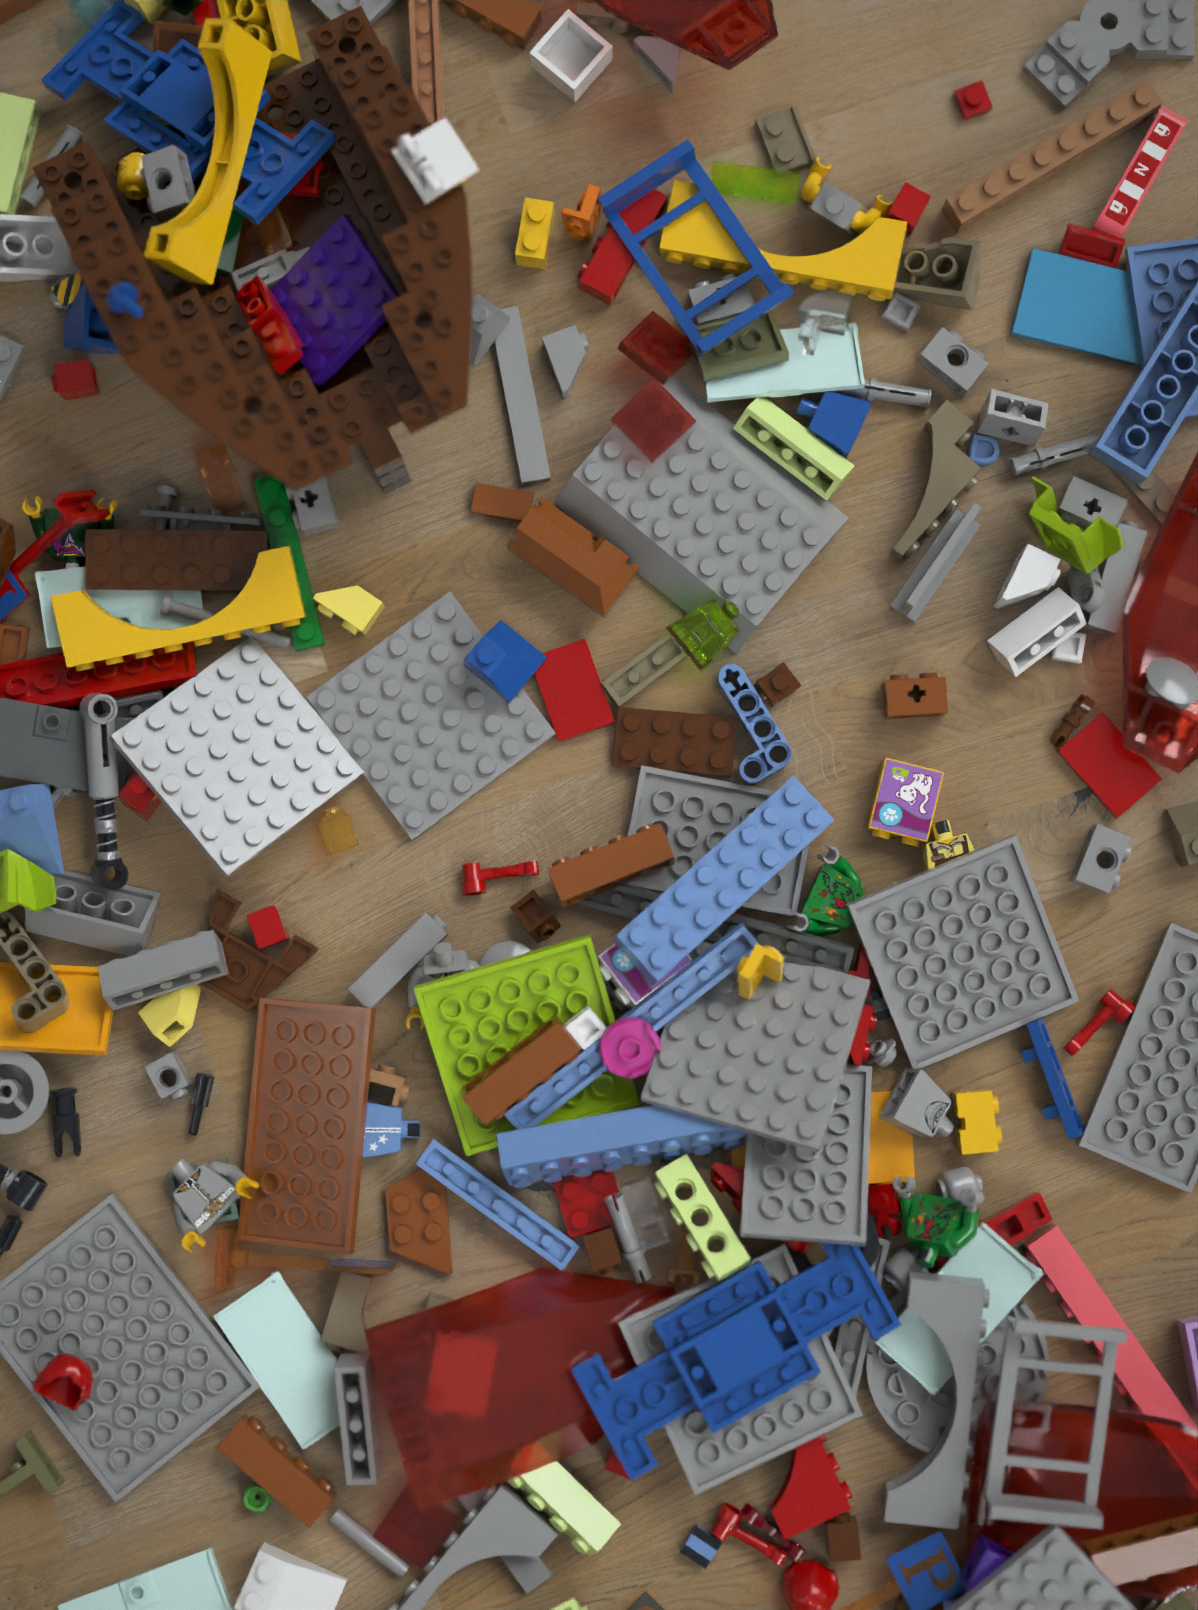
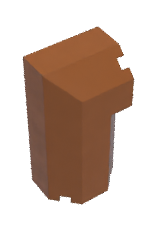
[507,498,639,618]

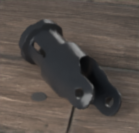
[50,1087,82,1157]

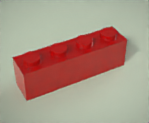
[577,189,667,306]

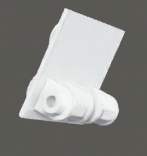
[392,118,479,204]

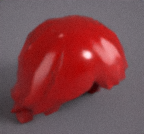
[33,1353,93,1411]
[781,1560,840,1610]

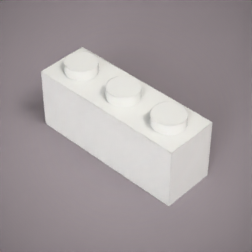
[987,588,1087,677]

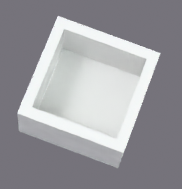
[529,9,613,102]

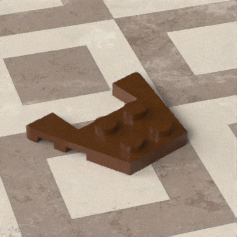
[199,889,319,1012]

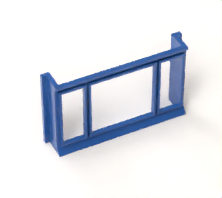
[598,139,794,357]

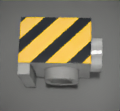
[49,266,84,313]

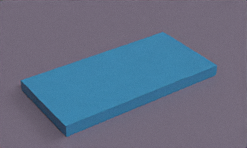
[1011,248,1142,368]

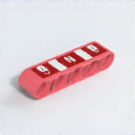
[1092,106,1188,238]

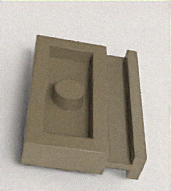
[755,106,816,177]

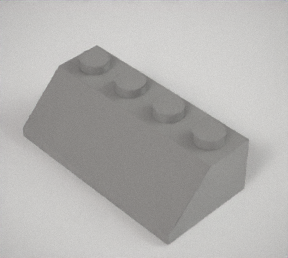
[25,870,161,956]

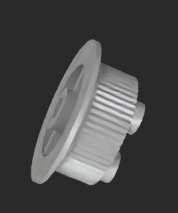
[0,1051,50,1134]

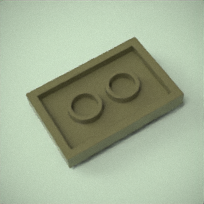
[687,309,789,381]

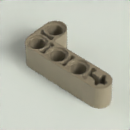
[0,911,70,1033]

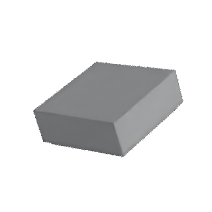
[880,291,921,333]

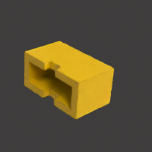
[515,197,555,270]
[952,1089,1002,1155]

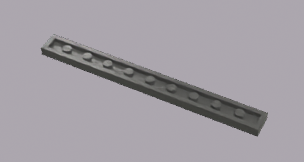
[555,884,855,974]

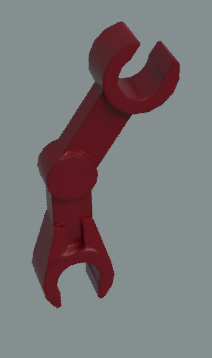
[739,1503,806,1562]

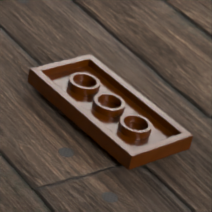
[613,707,737,777]

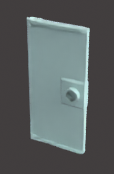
[705,323,865,402]
[34,566,203,649]
[875,1221,1044,1396]
[213,1270,340,1450]
[58,1547,235,1610]

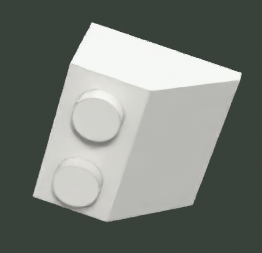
[993,544,1061,609]

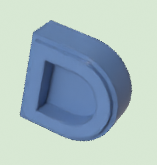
[968,433,1000,467]

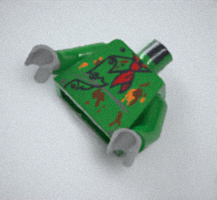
[787,843,865,936]
[893,1176,984,1268]

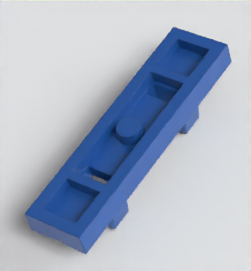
[1021,1017,1084,1139]

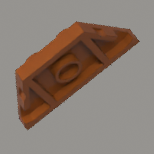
[385,1168,453,1274]

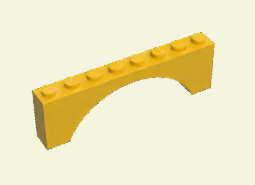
[144,18,273,285]
[659,180,907,301]
[50,546,306,672]

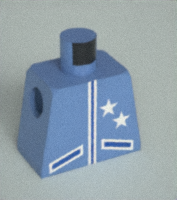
[363,1101,421,1158]

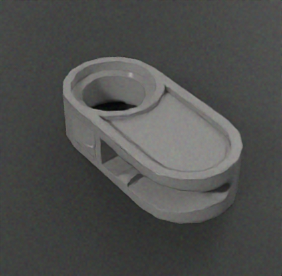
[1067,565,1105,613]

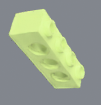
[654,1154,751,1283]

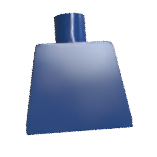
[796,391,872,459]

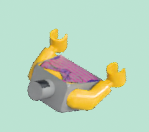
[801,157,893,237]

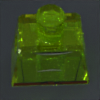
[666,599,740,672]

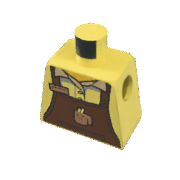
[923,820,974,871]

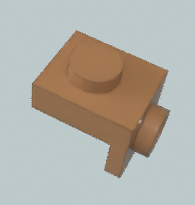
[369,1064,411,1108]

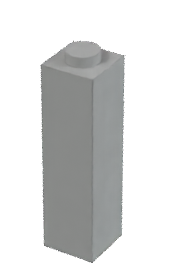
[1082,521,1147,638]
[348,913,449,1008]

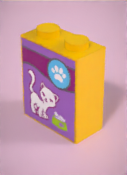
[866,758,944,847]

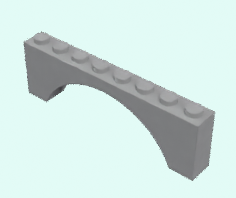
[882,1271,990,1530]
[388,1480,558,1610]

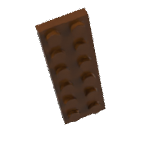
[85,529,268,591]

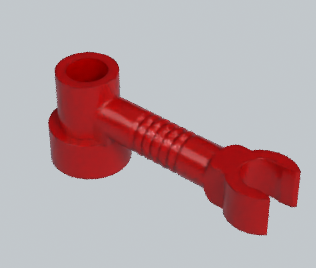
[461,861,540,896]
[1064,988,1136,1056]
[711,1502,787,1566]

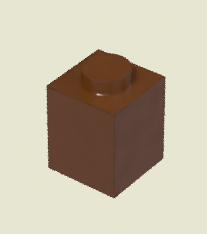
[582,1226,622,1275]
[825,1512,861,1562]

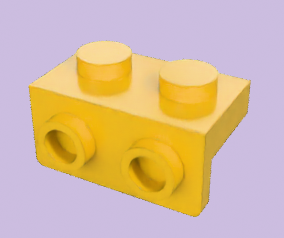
[736,943,784,1000]

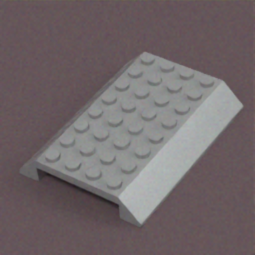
[554,370,849,654]

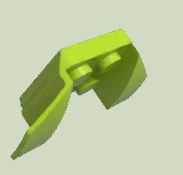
[1029,476,1123,575]
[0,849,57,913]

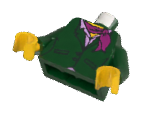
[22,496,118,569]

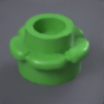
[243,1483,273,1513]

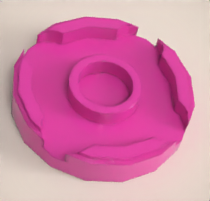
[599,1017,661,1079]

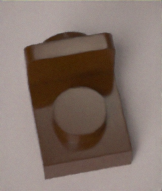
[755,662,801,708]
[510,890,561,943]

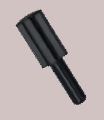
[188,1073,214,1136]
[0,1215,24,1258]

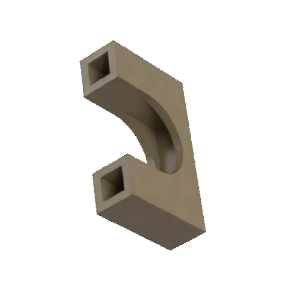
[320,1266,460,1378]

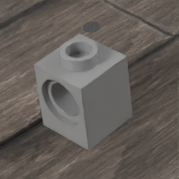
[145,1052,193,1101]

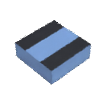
[680,1524,722,1569]

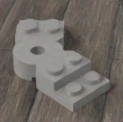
[1022,0,1195,110]

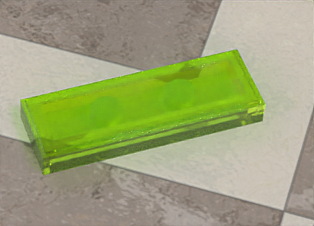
[711,161,801,204]

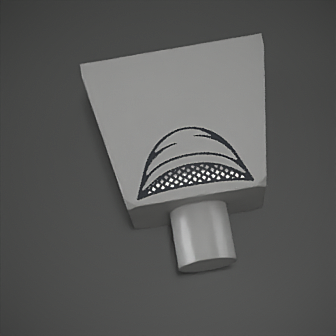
[878,1069,954,1138]

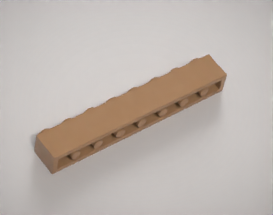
[942,79,1163,234]

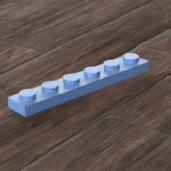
[415,1138,580,1271]

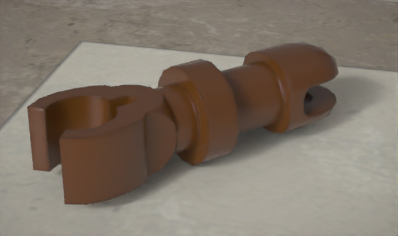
[1050,694,1095,747]

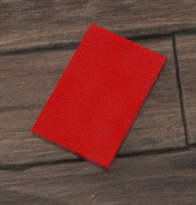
[534,638,615,743]
[1056,712,1162,819]

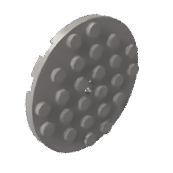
[865,1291,1049,1457]

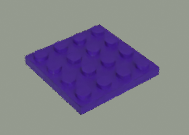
[270,213,400,387]

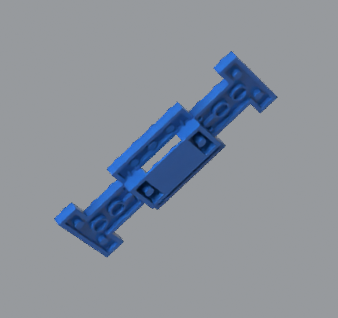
[41,0,337,225]
[570,1243,901,1481]

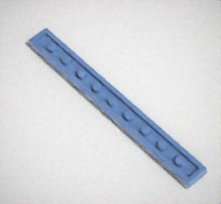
[504,922,760,1130]

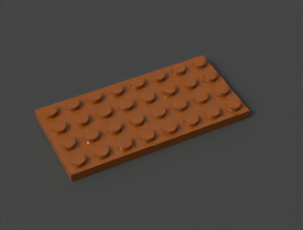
[237,997,376,1254]

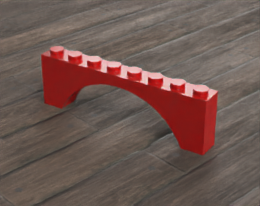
[770,1434,853,1540]

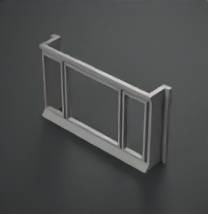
[983,1315,1128,1529]

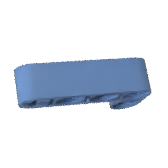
[717,664,792,785]

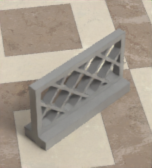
[889,503,982,624]

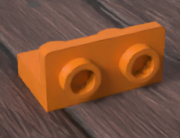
[561,184,603,240]

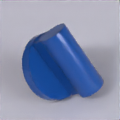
[107,283,143,319]

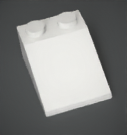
[0,214,75,282]
[234,1542,347,1610]

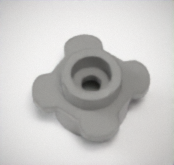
[867,1037,897,1067]

